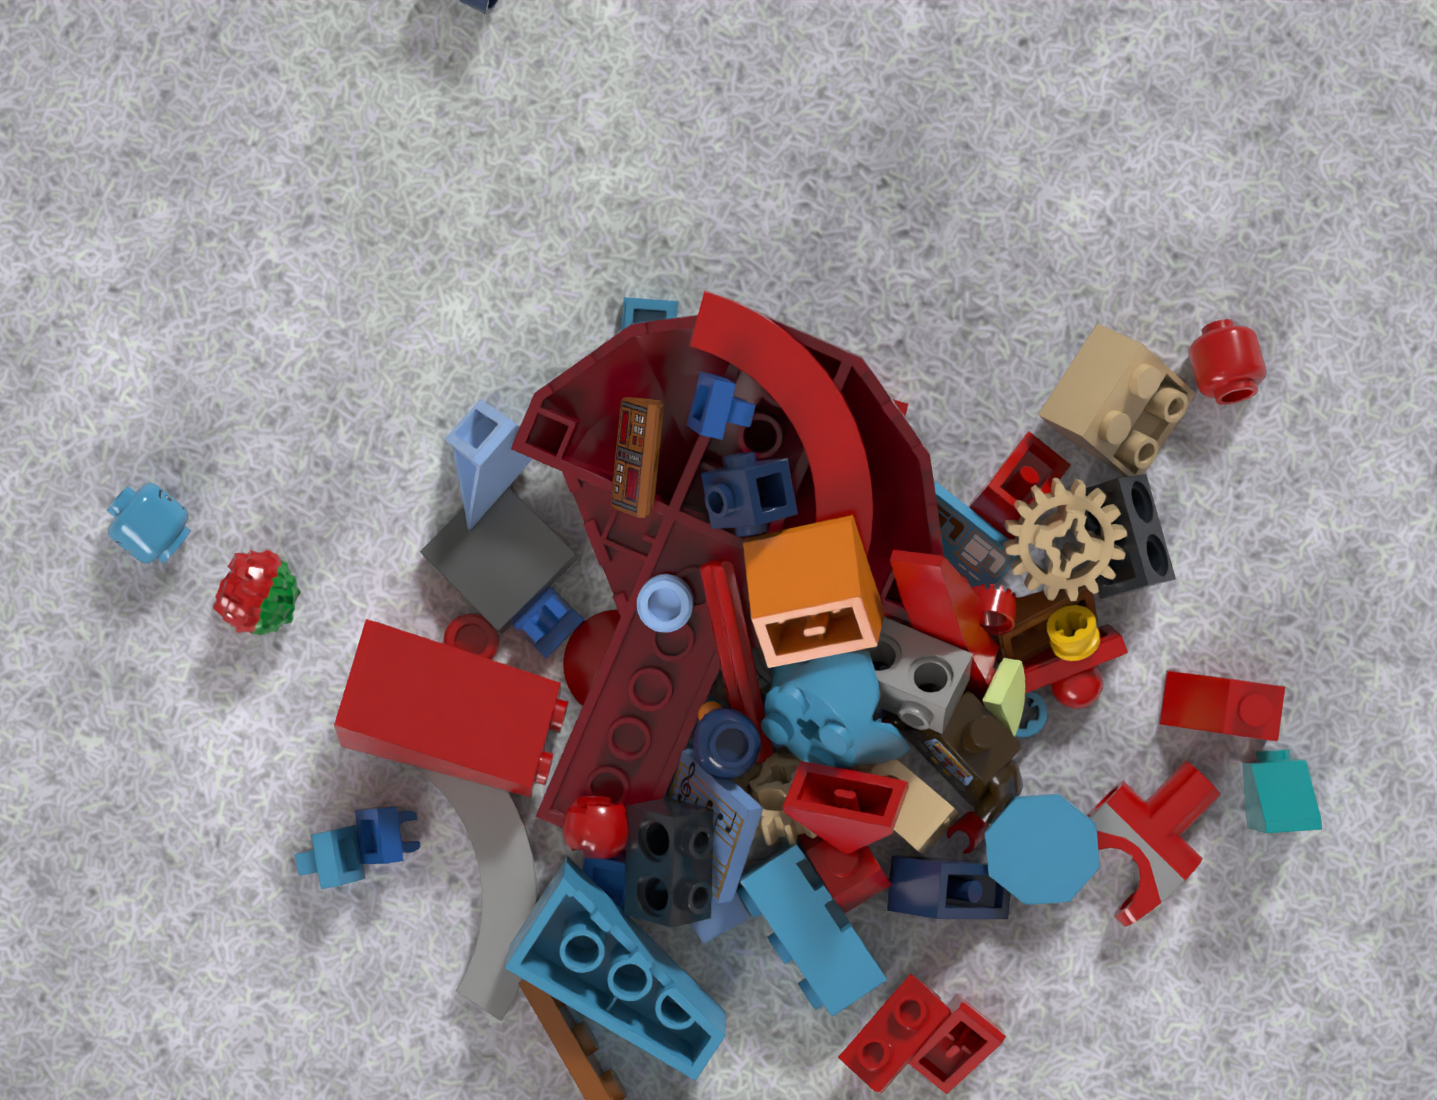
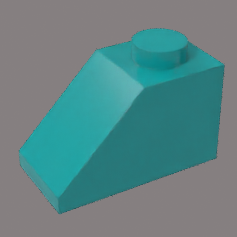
[1242,749,1322,833]

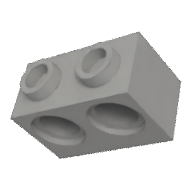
[861,617,973,734]

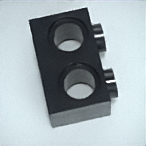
[1084,474,1176,599]
[624,798,714,928]

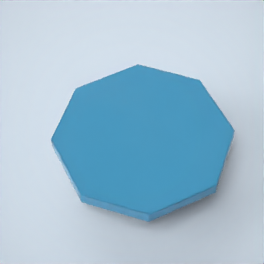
[985,793,1100,905]

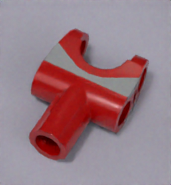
[1087,760,1221,927]

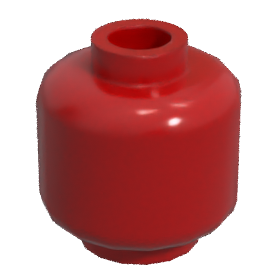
[1188,319,1267,405]

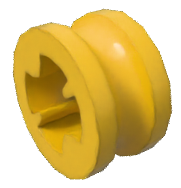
[1047,605,1100,661]

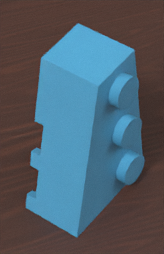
[737,842,887,1017]

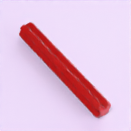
[700,558,773,764]

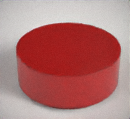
[444,613,499,660]

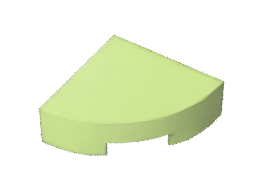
[982,658,1025,737]

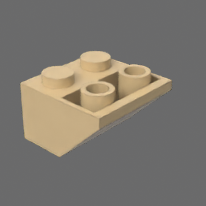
[1038,323,1196,477]

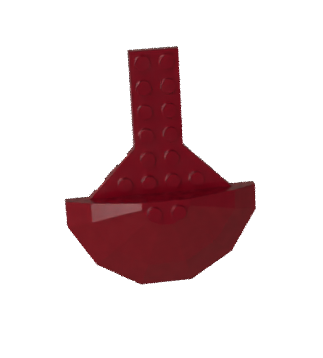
[511,310,944,853]

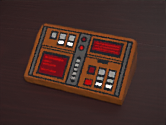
[611,397,665,518]

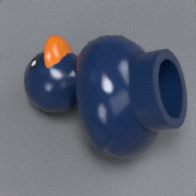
[693,701,762,779]

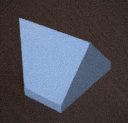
[444,399,532,531]

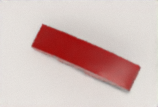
[890,550,999,705]

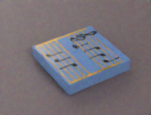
[668,748,763,904]

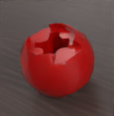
[562,796,628,859]

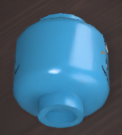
[106,483,191,564]

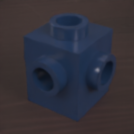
[701,452,798,537]

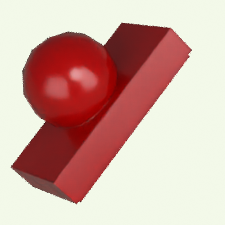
[1022,624,1128,709]

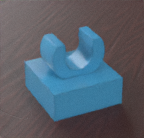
[295,825,366,889]

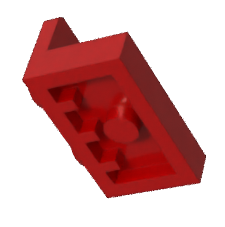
[838,973,951,1094]

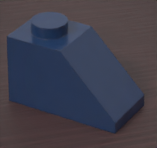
[887,856,1010,919]

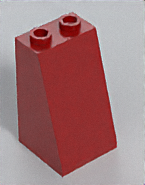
[334,619,569,798]

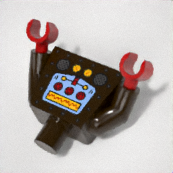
[881,685,1023,854]

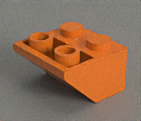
[743,515,885,668]

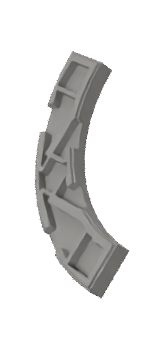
[413,766,538,1021]

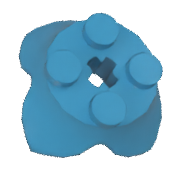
[761,650,911,770]

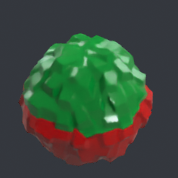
[213,549,301,635]

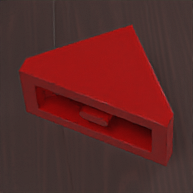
[783,761,909,855]
[908,993,1006,1094]

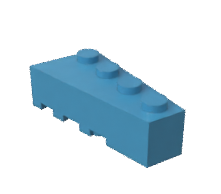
[505,856,726,1081]

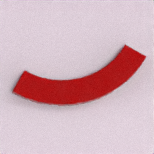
[690,290,873,557]

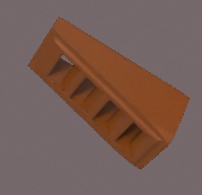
[989,585,1098,664]

